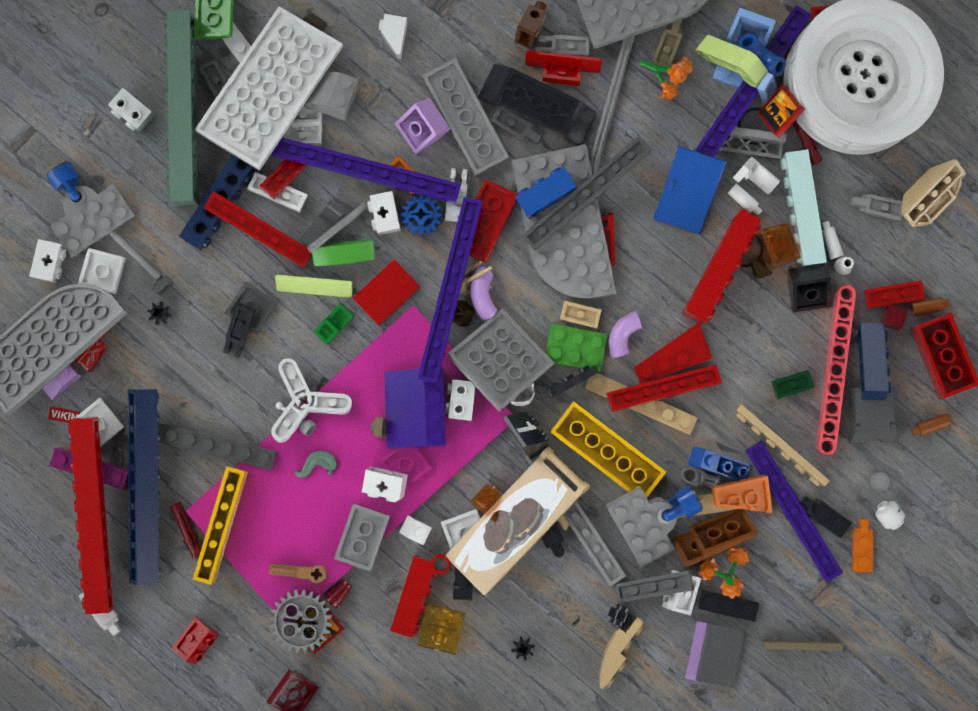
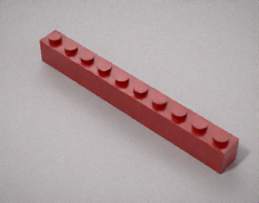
[68,416,114,615]

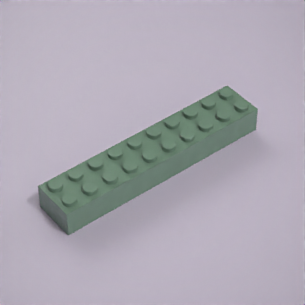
[164,10,199,207]

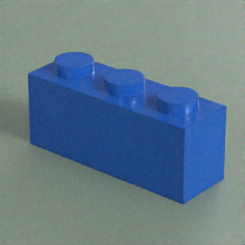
[515,167,577,219]

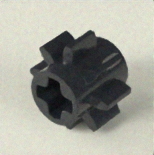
[147,301,172,326]
[608,604,633,627]
[511,636,535,661]

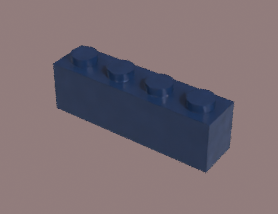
[857,323,891,401]

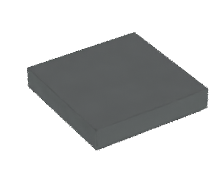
[225,282,278,335]

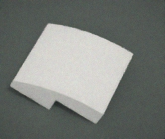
[283,106,322,147]

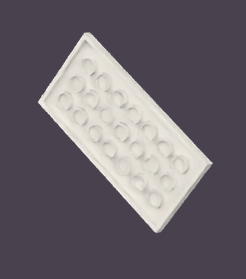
[195,7,343,170]

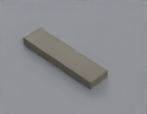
[762,640,843,651]

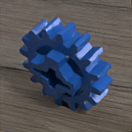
[400,195,442,237]

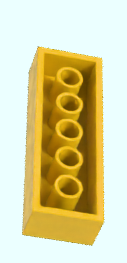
[549,401,666,498]

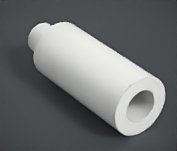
[727,183,763,216]
[821,221,844,260]

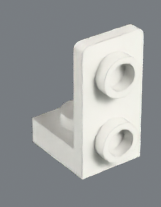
[733,156,780,194]

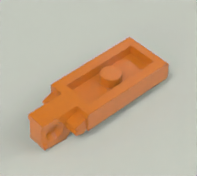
[852,518,873,573]

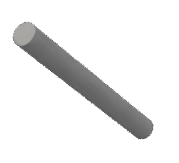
[307,202,368,253]
[109,230,162,280]

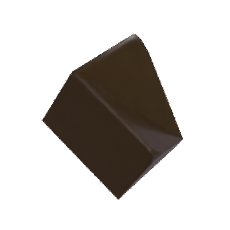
[749,256,773,279]
[453,300,476,327]

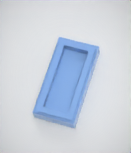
[757,72,778,104]

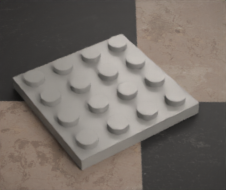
[447,308,555,412]

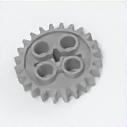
[269,589,333,653]

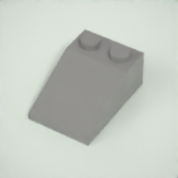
[303,71,358,121]

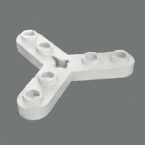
[271,358,352,442]

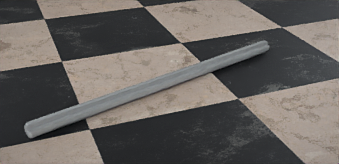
[590,35,635,175]

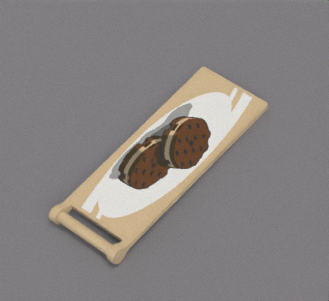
[446,447,590,595]

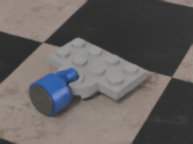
[46,161,136,258]
[606,485,703,567]

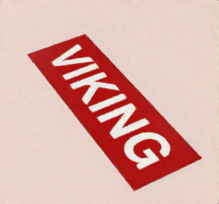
[48,406,81,423]

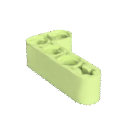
[695,35,768,88]

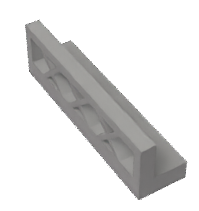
[708,124,787,160]

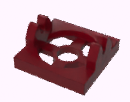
[266,669,319,711]

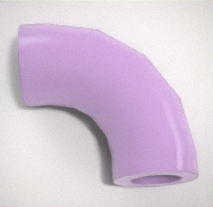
[470,267,497,320]
[608,311,642,359]

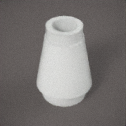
[834,256,854,275]

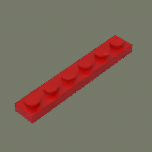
[204,191,312,268]
[606,365,722,412]

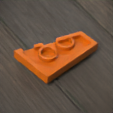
[711,475,773,513]

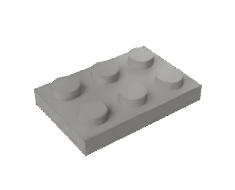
[334,503,390,572]

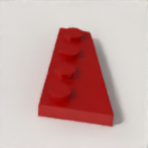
[634,323,712,384]

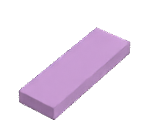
[685,621,707,683]

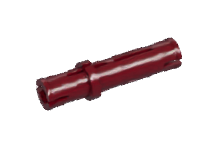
[793,120,823,166]
[169,501,201,559]

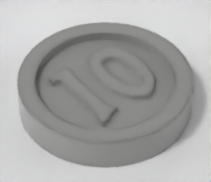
[870,472,890,492]

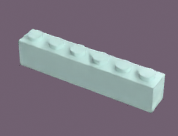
[780,149,827,267]

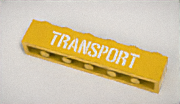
[192,466,248,585]

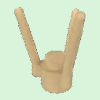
[460,261,492,296]

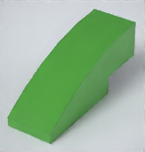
[312,238,375,266]

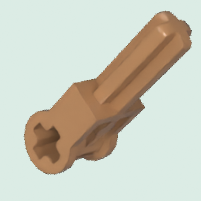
[269,563,327,583]

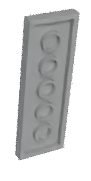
[422,58,509,176]

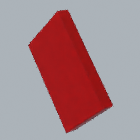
[353,259,420,326]

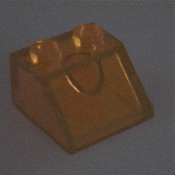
[759,223,801,269]

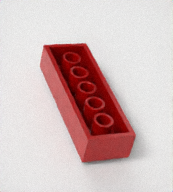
[682,209,762,325]

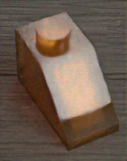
[471,484,501,515]

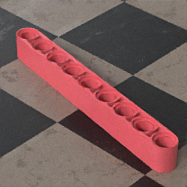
[816,285,856,455]

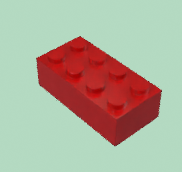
[910,312,978,399]

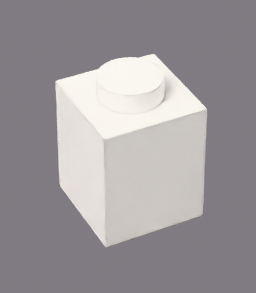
[399,515,432,545]

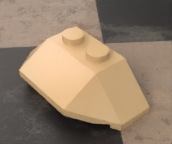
[901,159,966,227]

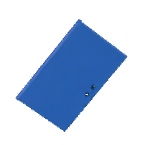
[653,146,727,234]

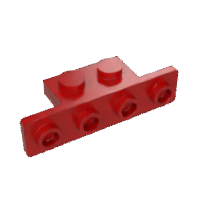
[525,50,602,86]

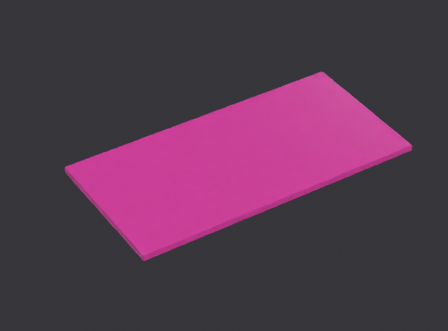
[185,305,512,626]

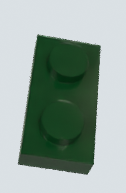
[771,370,814,399]

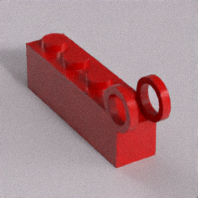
[390,554,451,638]

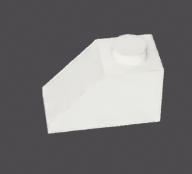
[379,14,408,59]

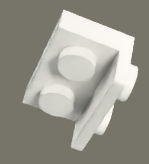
[662,570,701,615]

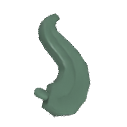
[294,451,337,478]

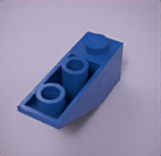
[688,446,751,481]

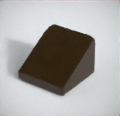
[303,13,327,31]

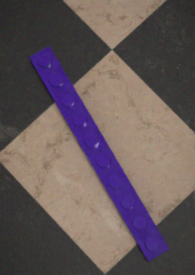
[695,5,812,157]
[271,137,461,204]
[418,197,483,385]

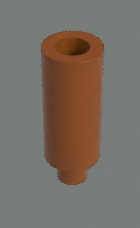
[910,297,951,316]
[911,413,951,436]

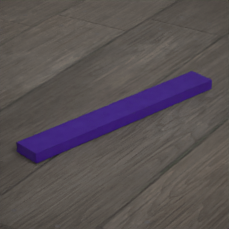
[745,440,843,583]

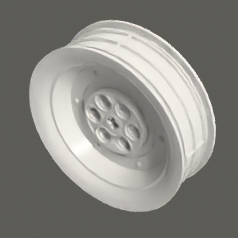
[783,0,944,155]

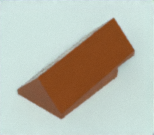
[672,509,758,567]

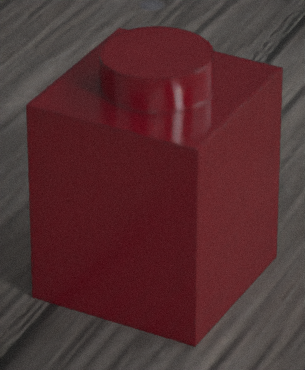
[880,304,908,330]

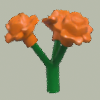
[640,57,693,101]
[699,547,750,599]

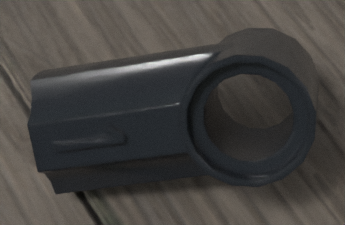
[453,567,473,600]

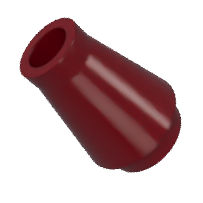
[325,579,352,608]

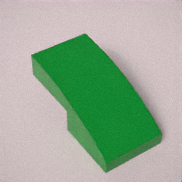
[313,303,355,345]

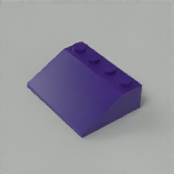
[384,368,446,449]

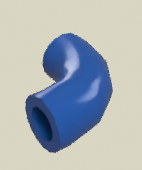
[739,34,786,76]

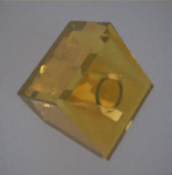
[418,604,465,655]

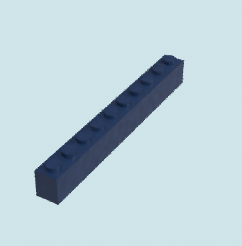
[127,389,161,585]

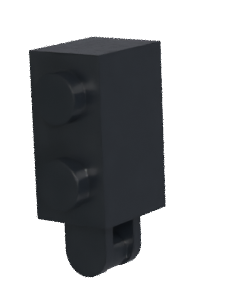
[541,522,565,557]

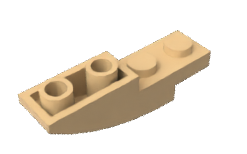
[599,616,644,689]

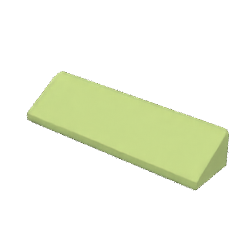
[275,275,353,298]

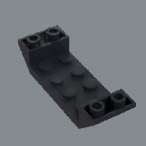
[478,64,597,146]

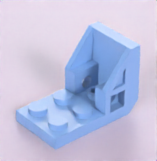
[712,8,776,88]

